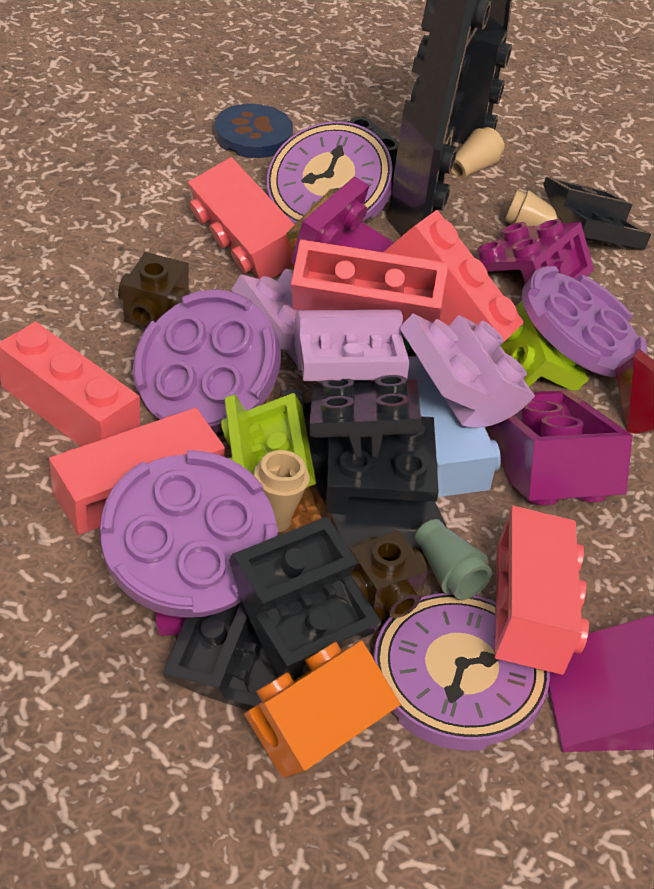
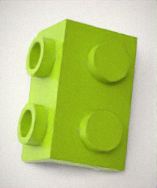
[500,301,588,390]
[221,393,316,487]

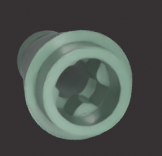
[414,519,492,600]

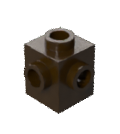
[118,252,191,327]
[349,530,428,625]

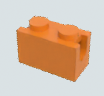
[243,640,401,778]

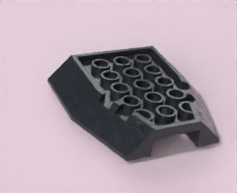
[388,0,512,237]

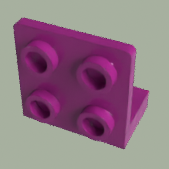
[291,176,394,265]
[473,219,594,284]

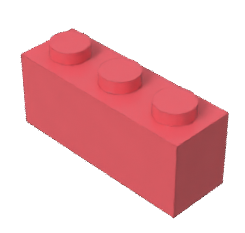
[188,157,299,279]
[383,210,524,342]
[291,239,449,325]
[0,321,140,447]
[49,408,225,535]
[495,505,589,675]

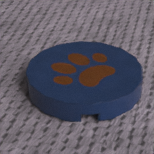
[215,104,293,158]

